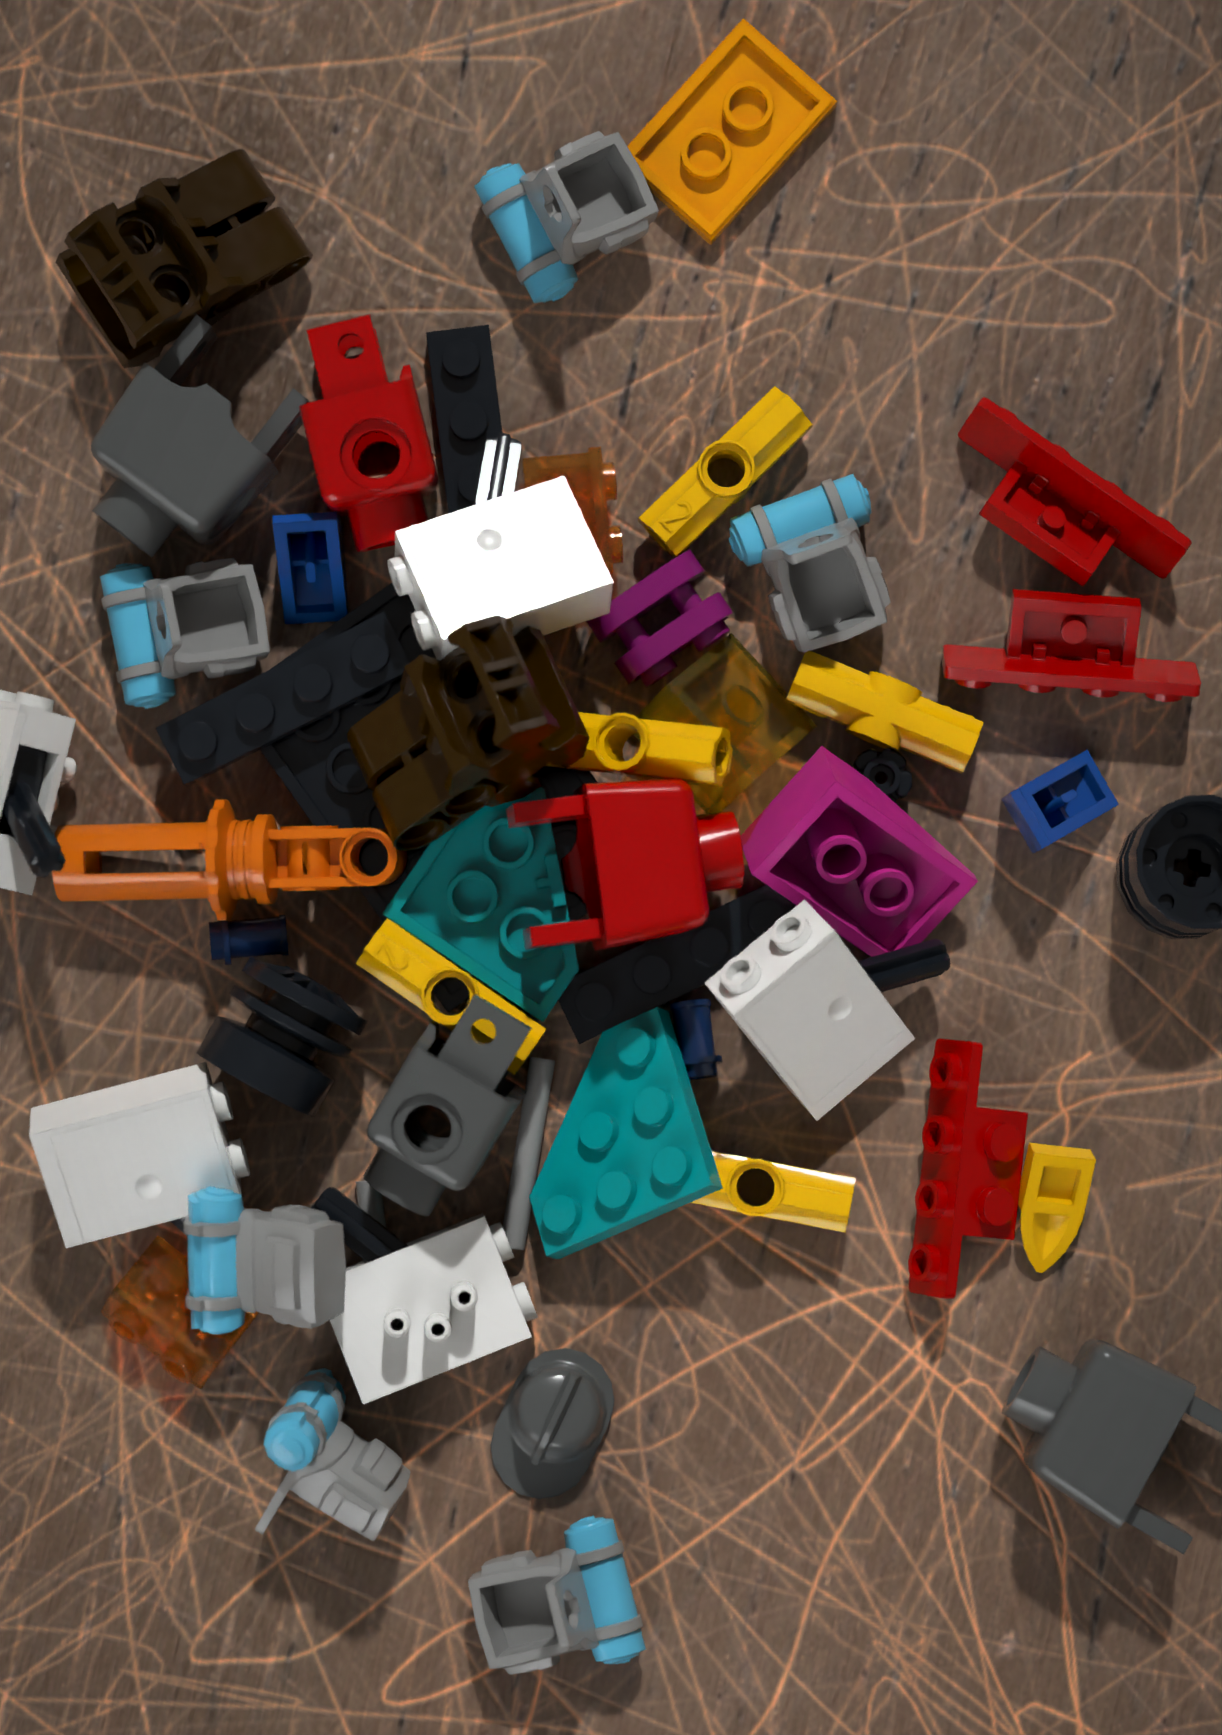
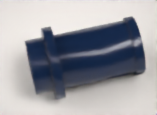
[209,915,289,965]
[670,999,723,1080]

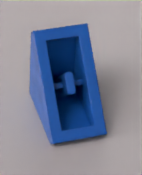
[272,512,348,624]
[1001,750,1119,854]

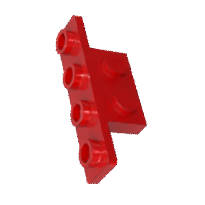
[958,397,1192,587]
[942,589,1201,702]
[908,1038,1028,1299]

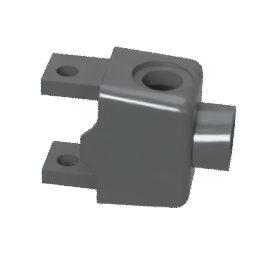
[91,315,309,557]
[363,986,540,1216]
[1002,1339,1222,1554]

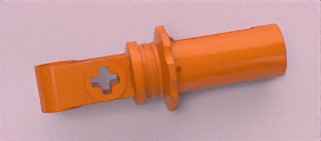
[52,799,408,921]

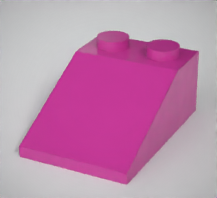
[741,746,978,957]

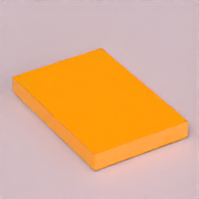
[627,18,837,245]

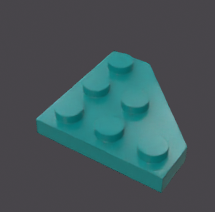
[382,787,579,1022]
[529,1007,723,1260]

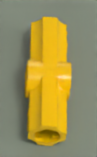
[638,386,813,558]
[785,651,984,774]
[545,712,733,786]
[356,918,547,1075]
[690,1150,856,1233]

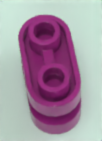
[586,550,733,688]

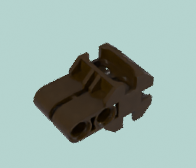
[56,149,313,368]
[347,615,590,851]

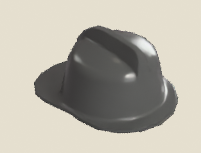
[490,1348,615,1499]

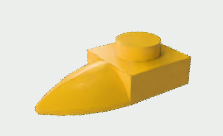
[1018,1143,1096,1273]

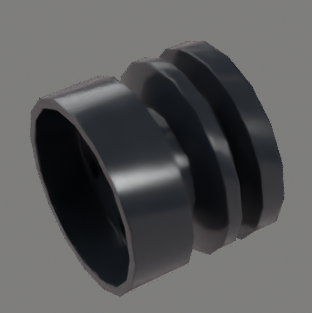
[1116,795,1222,939]
[197,957,368,1117]

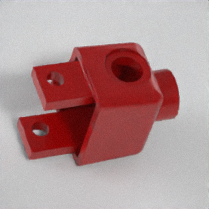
[299,314,439,552]
[506,779,744,951]

